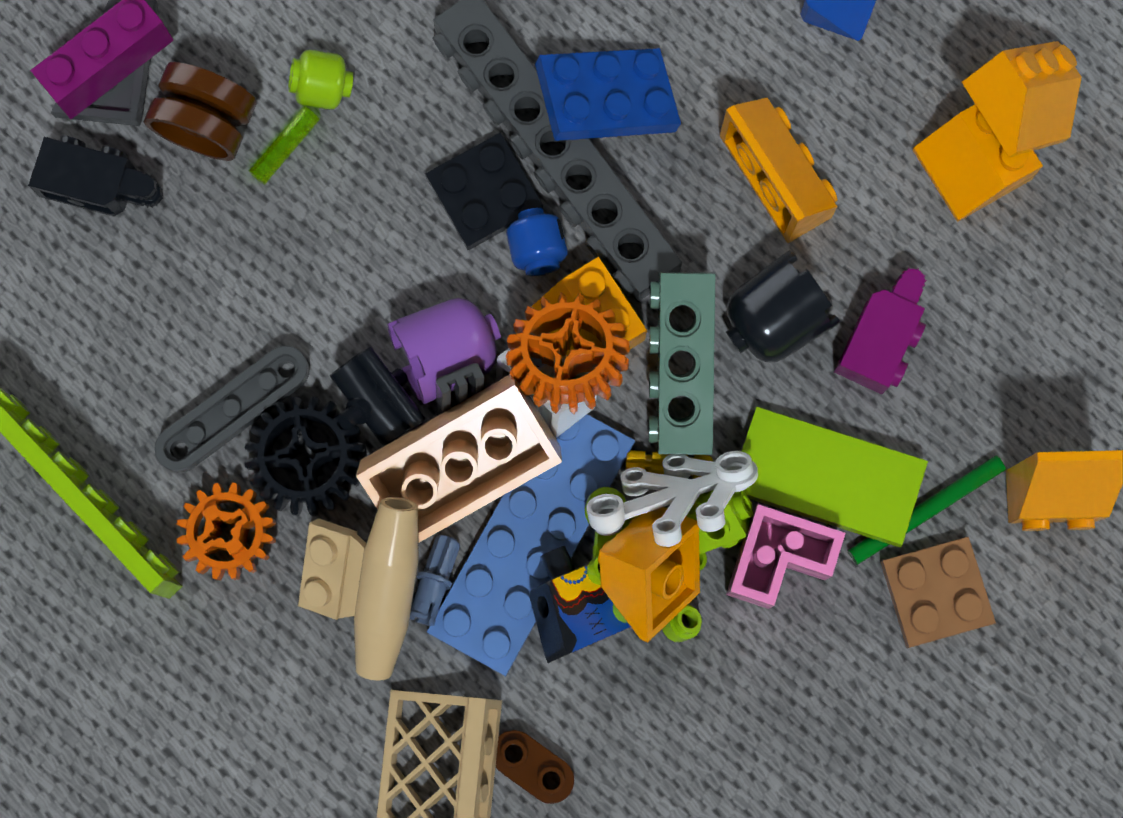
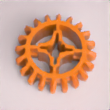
[506,292,630,415]

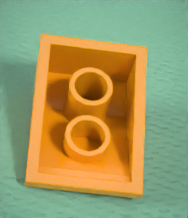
[1005,450,1123,531]

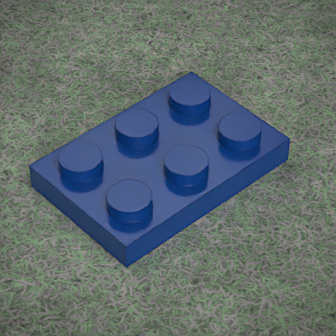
[535,48,681,141]

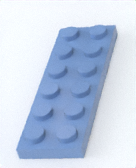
[427,414,635,676]

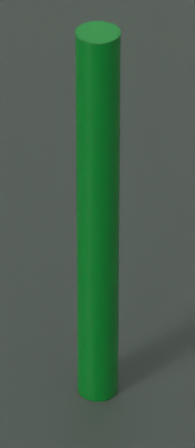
[847,455,1006,565]

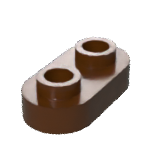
[496,730,574,804]

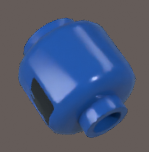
[506,208,568,276]

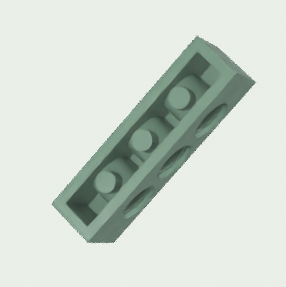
[648,272,715,455]

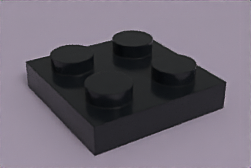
[425,132,543,250]

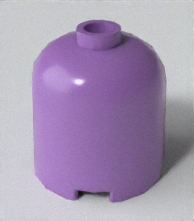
[387,298,501,404]

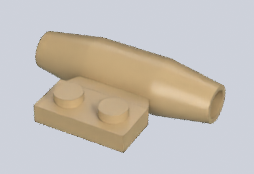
[298,497,419,681]

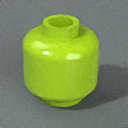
[288,49,353,110]

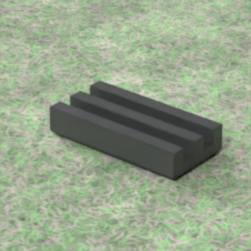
[436,363,484,416]

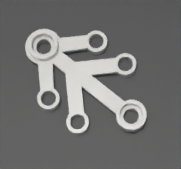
[586,451,758,547]

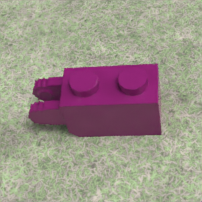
[834,268,927,394]

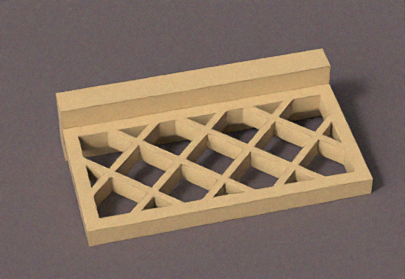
[377,690,502,818]

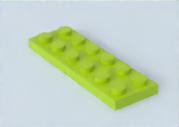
[0,388,183,599]

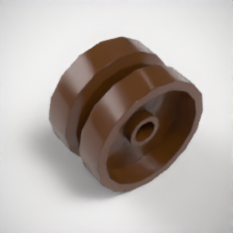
[143,62,257,161]

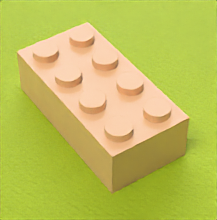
[356,375,562,543]

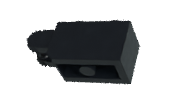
[28,135,164,217]

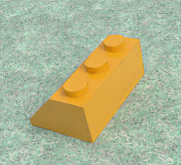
[962,41,1082,157]
[720,97,838,243]

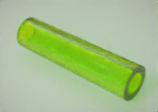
[248,106,320,185]

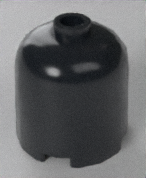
[726,250,840,362]

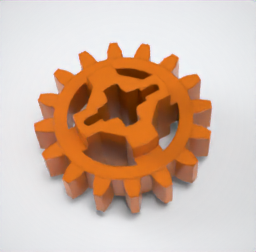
[176,482,276,581]

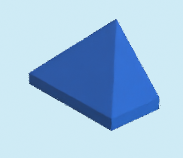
[800,0,876,41]

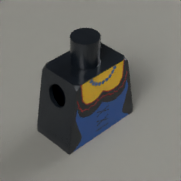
[529,546,631,663]

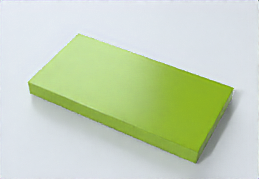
[740,407,928,548]

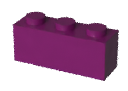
[30,0,174,119]

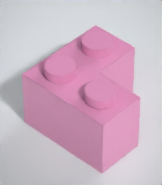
[726,504,846,609]

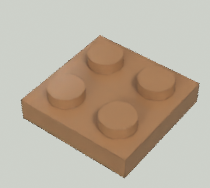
[880,536,996,648]

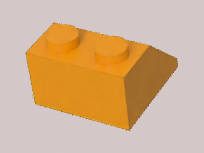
[912,104,1043,222]
[524,256,647,356]
[598,507,700,643]

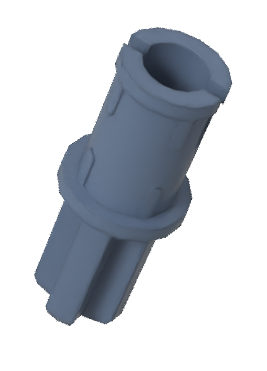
[410,535,460,626]

